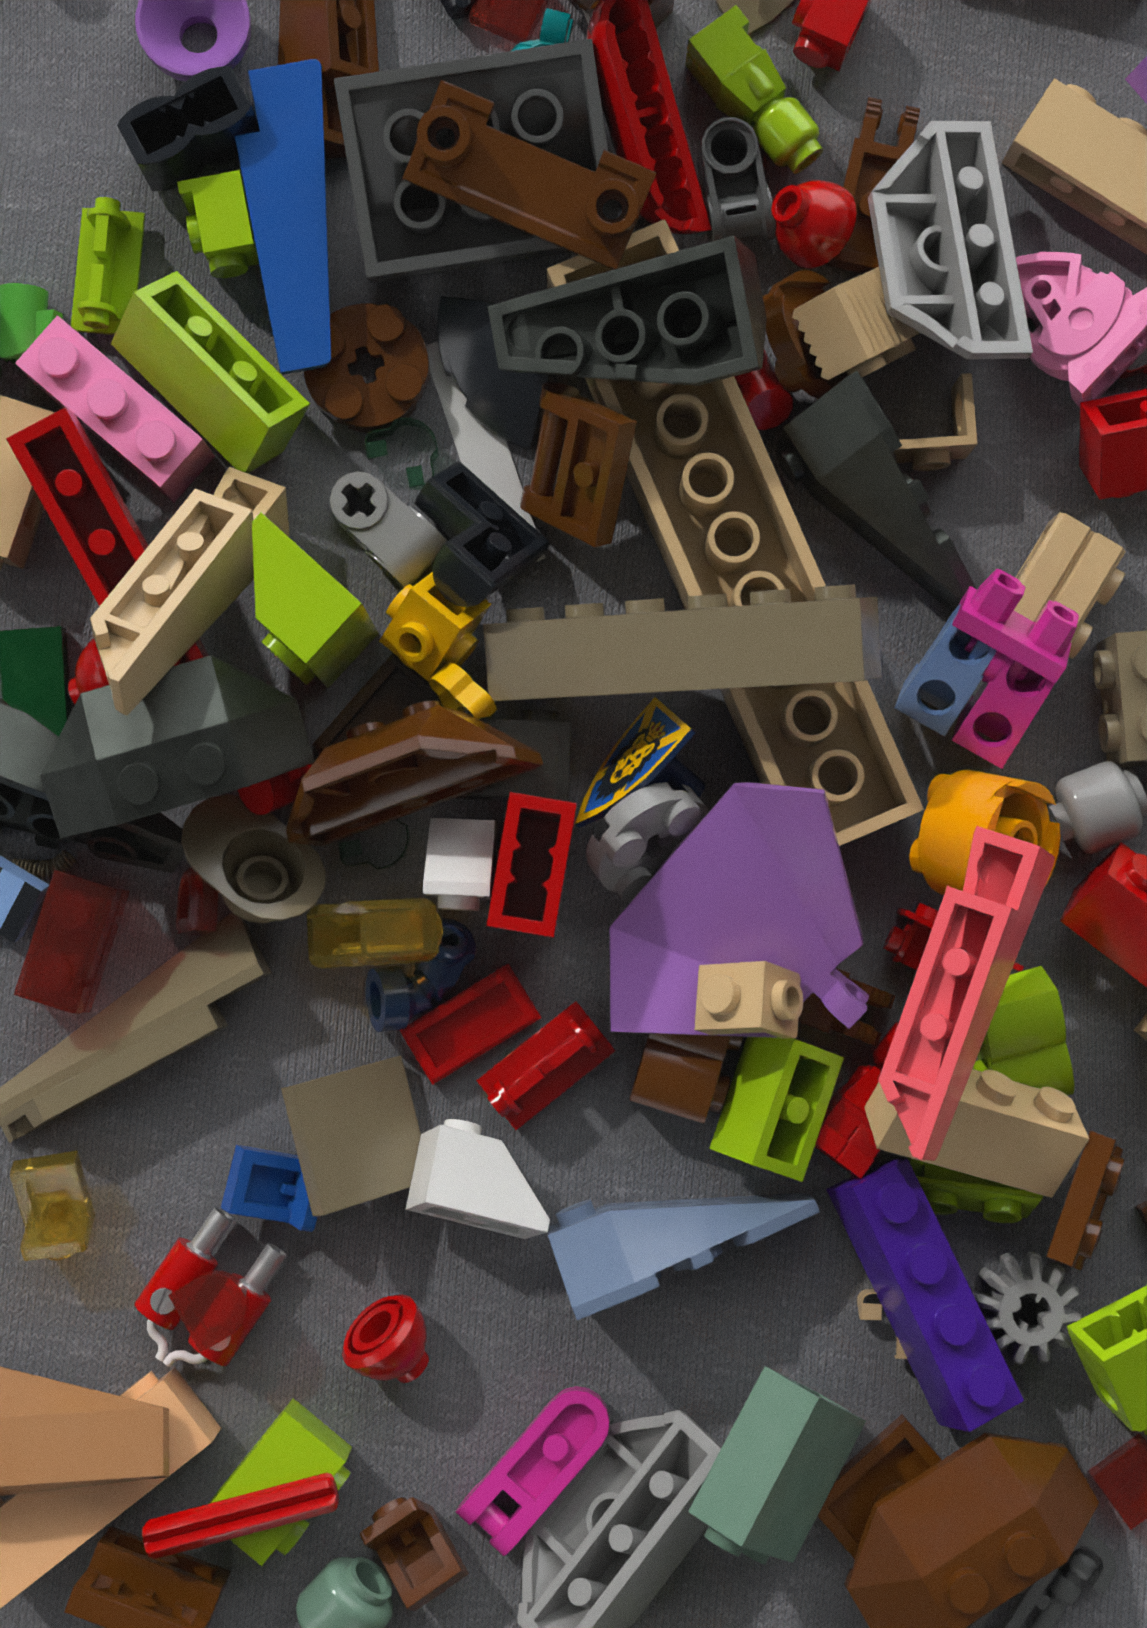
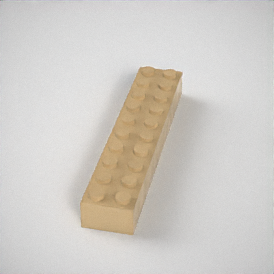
[547,219,924,846]

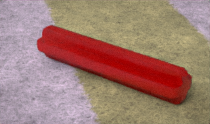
[142,1473,339,1559]

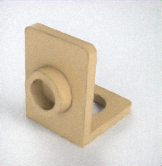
[894,373,978,471]

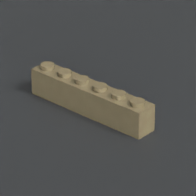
[483,584,882,701]

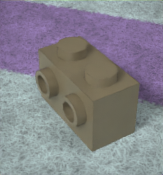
[1093,631,1147,767]

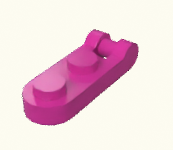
[455,1386,610,1556]

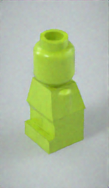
[685,5,824,174]

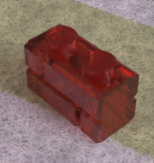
[14,870,130,1014]

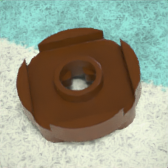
[763,270,848,399]
[303,303,430,433]

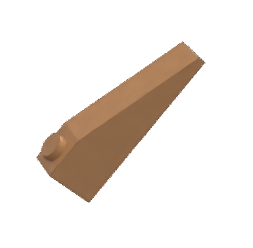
[0,1366,169,1496]

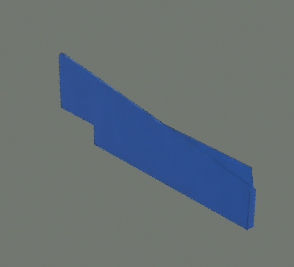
[235,59,331,375]

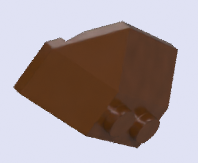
[286,700,543,846]
[844,1432,1099,1628]

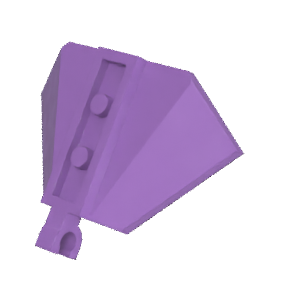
[609,782,869,1038]

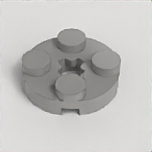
[586,782,709,903]

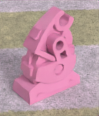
[1016,252,1147,407]

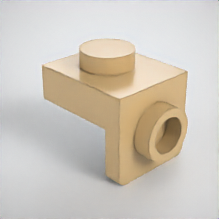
[694,961,803,1039]

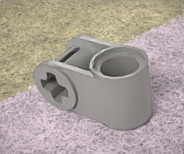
[330,471,448,588]

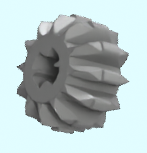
[972,1251,1082,1365]

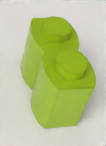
[973,966,1075,1096]

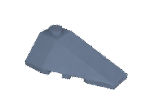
[548,1193,820,1320]

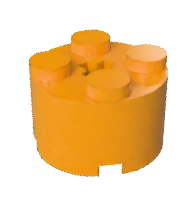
[909,769,1061,895]

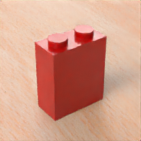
[486,792,577,938]

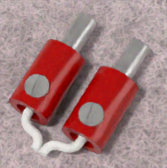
[134,1207,286,1367]

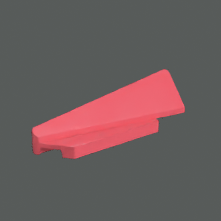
[878,826,1055,1161]

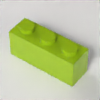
[111,271,310,473]

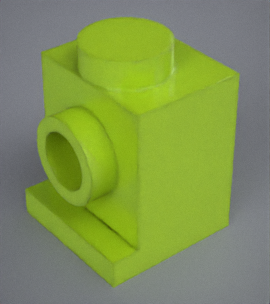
[177,170,259,278]

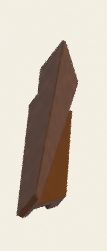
[278,0,379,159]

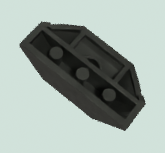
[40,655,315,838]

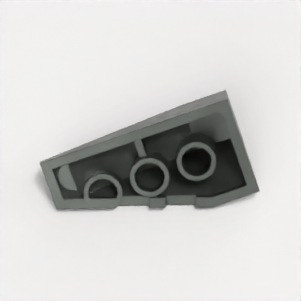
[487,235,767,386]

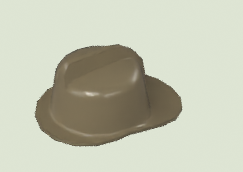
[181,794,326,924]

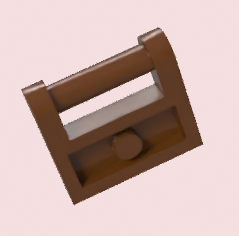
[520,382,637,547]

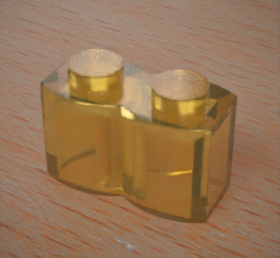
[306,898,443,969]

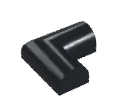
[414,461,551,608]

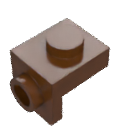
[359,1497,469,1611]

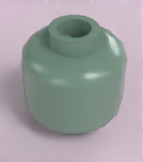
[296,1557,394,1628]

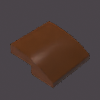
[64,1526,231,1628]

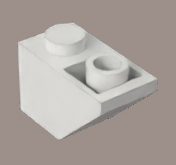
[423,818,497,911]

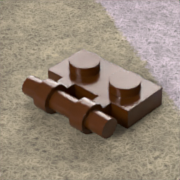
[1046,1131,1125,1271]

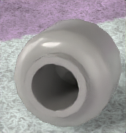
[1048,761,1147,854]

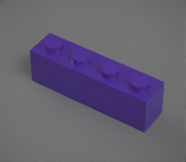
[826,1159,1024,1432]

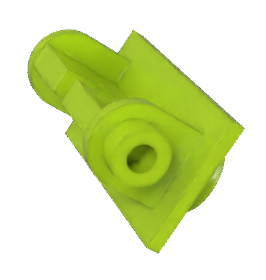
[71,197,146,335]
[906,1157,1043,1223]

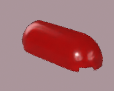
[587,0,712,235]

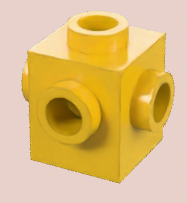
[379,572,491,681]

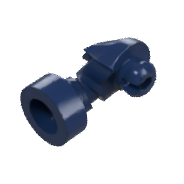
[366,918,476,1032]

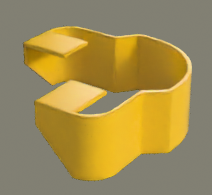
[429,661,497,719]

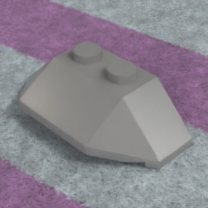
[868,121,1033,359]
[517,1410,722,1628]

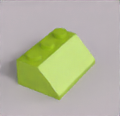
[252,512,379,688]

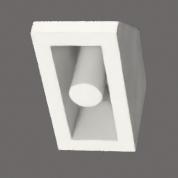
[406,1119,550,1239]

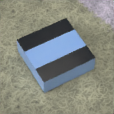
[0,856,50,943]

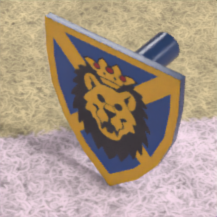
[574,697,706,828]

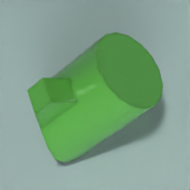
[0,283,63,366]

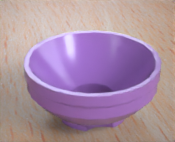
[135,0,251,82]

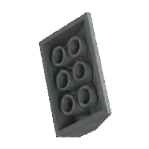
[334,39,618,283]

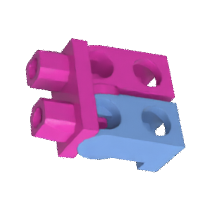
[894,569,1079,769]

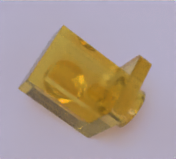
[9,1150,95,1261]

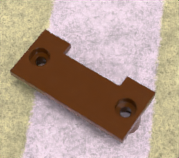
[403,80,657,270]

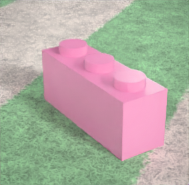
[15,315,215,503]

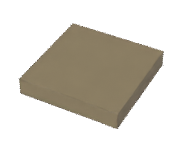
[281,1055,421,1216]

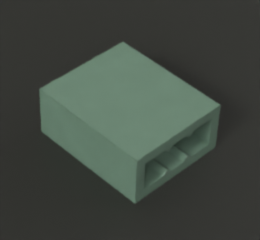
[688,1366,866,1565]

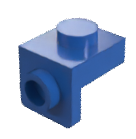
[221,1145,318,1232]

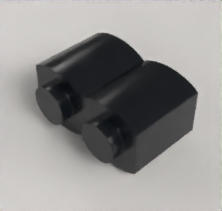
[117,66,260,191]

